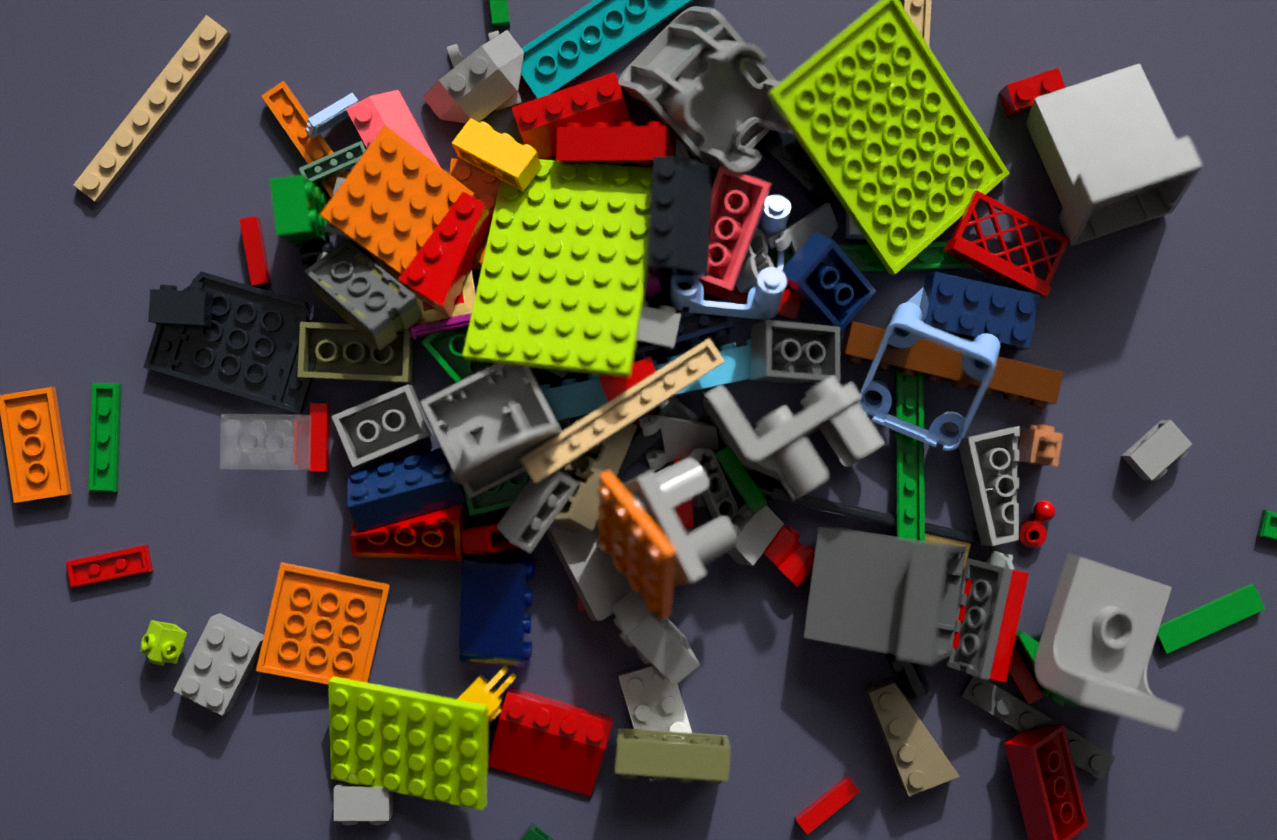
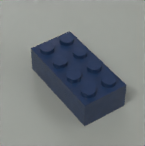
[919,272,1040,350]
[347,447,465,532]

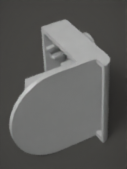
[421,363,563,498]

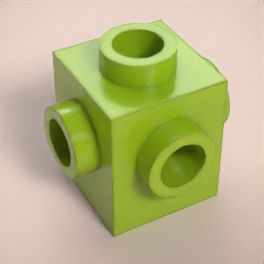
[140,620,187,666]

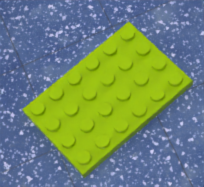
[328,677,488,810]

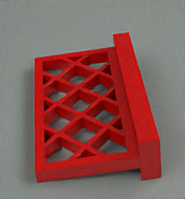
[943,190,1070,298]

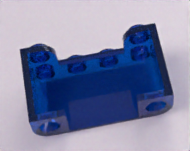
[459,552,535,667]

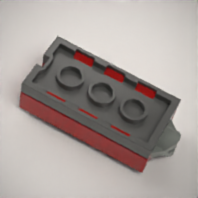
[944,551,1029,682]

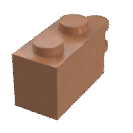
[1017,425,1063,467]

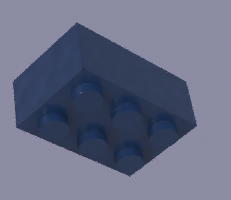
[781,232,876,332]

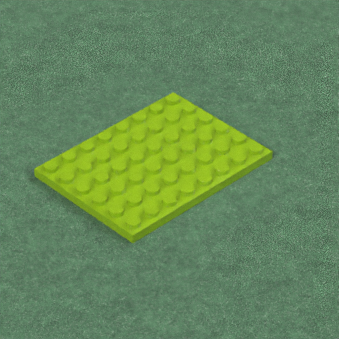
[767,0,1010,274]
[463,159,653,377]

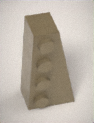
[553,417,638,532]
[864,678,960,796]

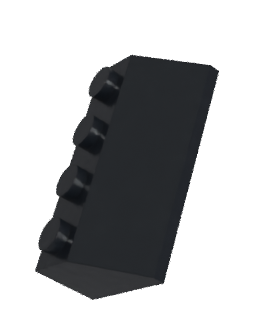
[648,157,713,276]

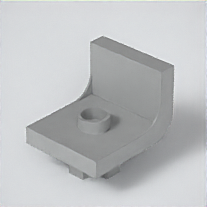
[1035,554,1183,731]

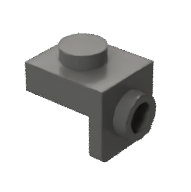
[656,396,698,421]

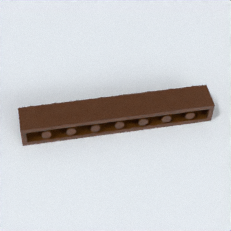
[840,321,1064,409]

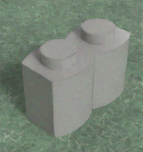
[736,229,774,293]

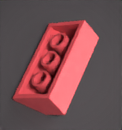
[346,90,440,167]
[697,166,772,291]

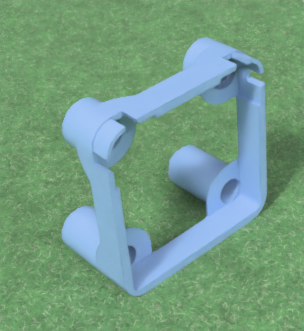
[670,194,791,320]
[858,302,1000,451]

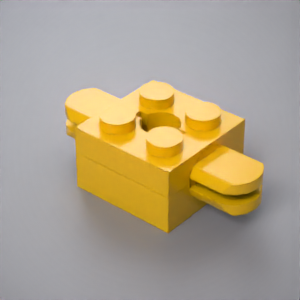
[457,665,517,723]

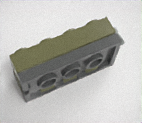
[304,240,423,350]

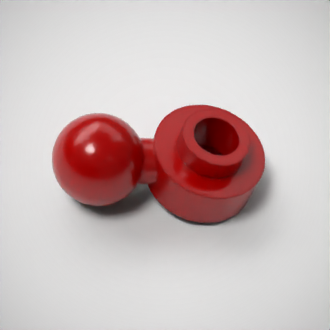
[1019,500,1055,548]

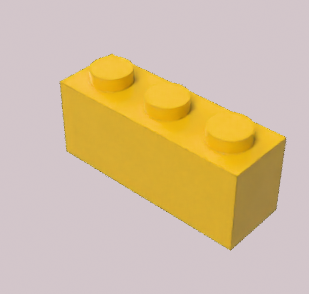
[452,118,542,192]

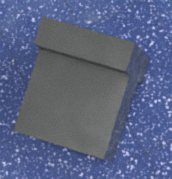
[804,527,966,664]

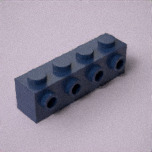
[634,299,735,362]

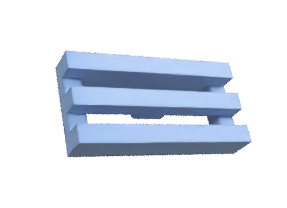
[305,93,358,138]

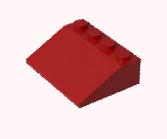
[488,687,614,796]

